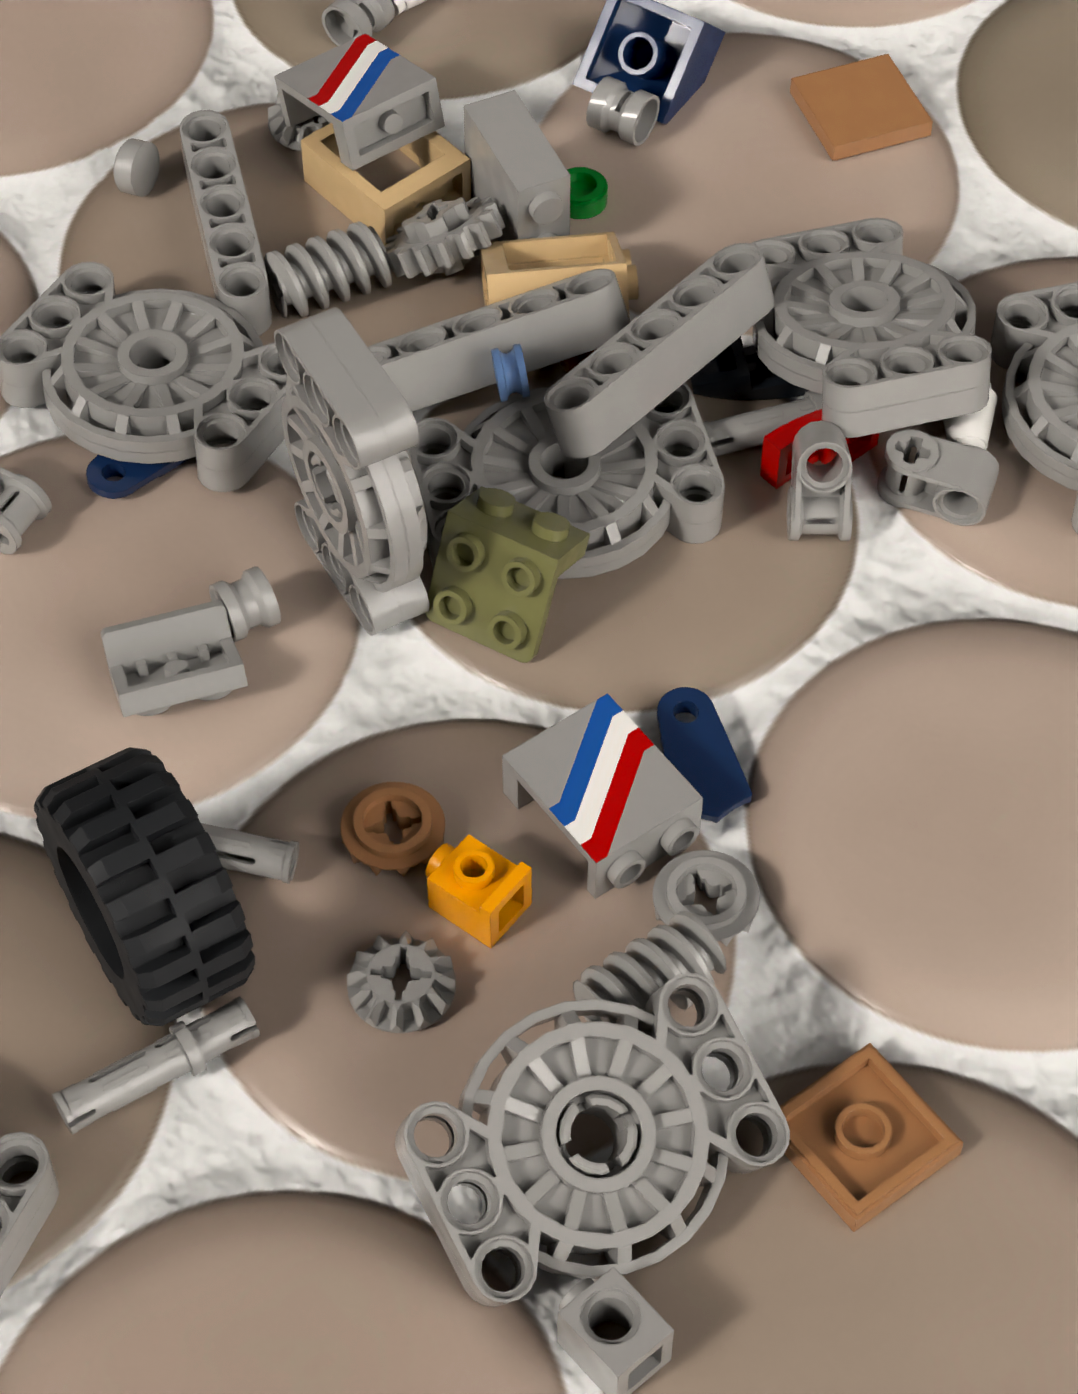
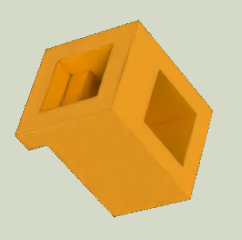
[425,834,532,949]

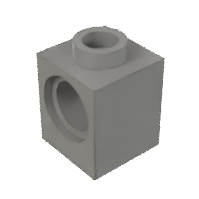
[557,1266,674,1394]

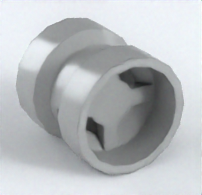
[322,0,395,46]
[586,76,660,146]

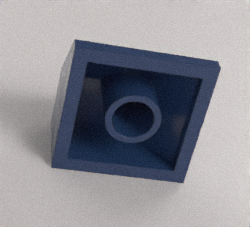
[573,0,725,125]

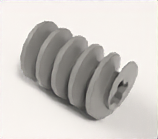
[264,221,392,318]
[573,911,727,1032]

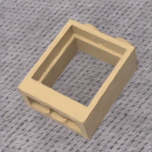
[301,123,471,246]
[480,231,639,318]

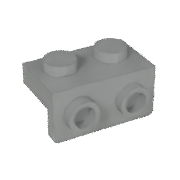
[101,600,248,717]

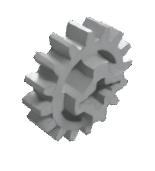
[384,196,505,278]

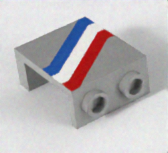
[274,33,445,171]
[502,693,703,899]

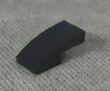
[690,336,809,401]

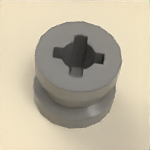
[209,566,281,642]

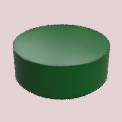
[567,167,608,219]

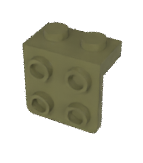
[425,486,590,663]

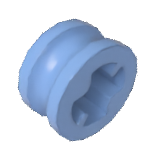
[491,344,530,402]

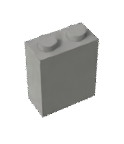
[464,90,570,241]

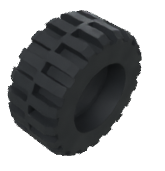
[34,747,255,1026]

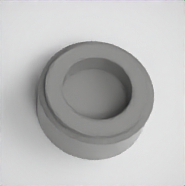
[113,138,160,197]

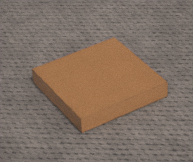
[790,54,933,161]
[780,1043,964,1232]

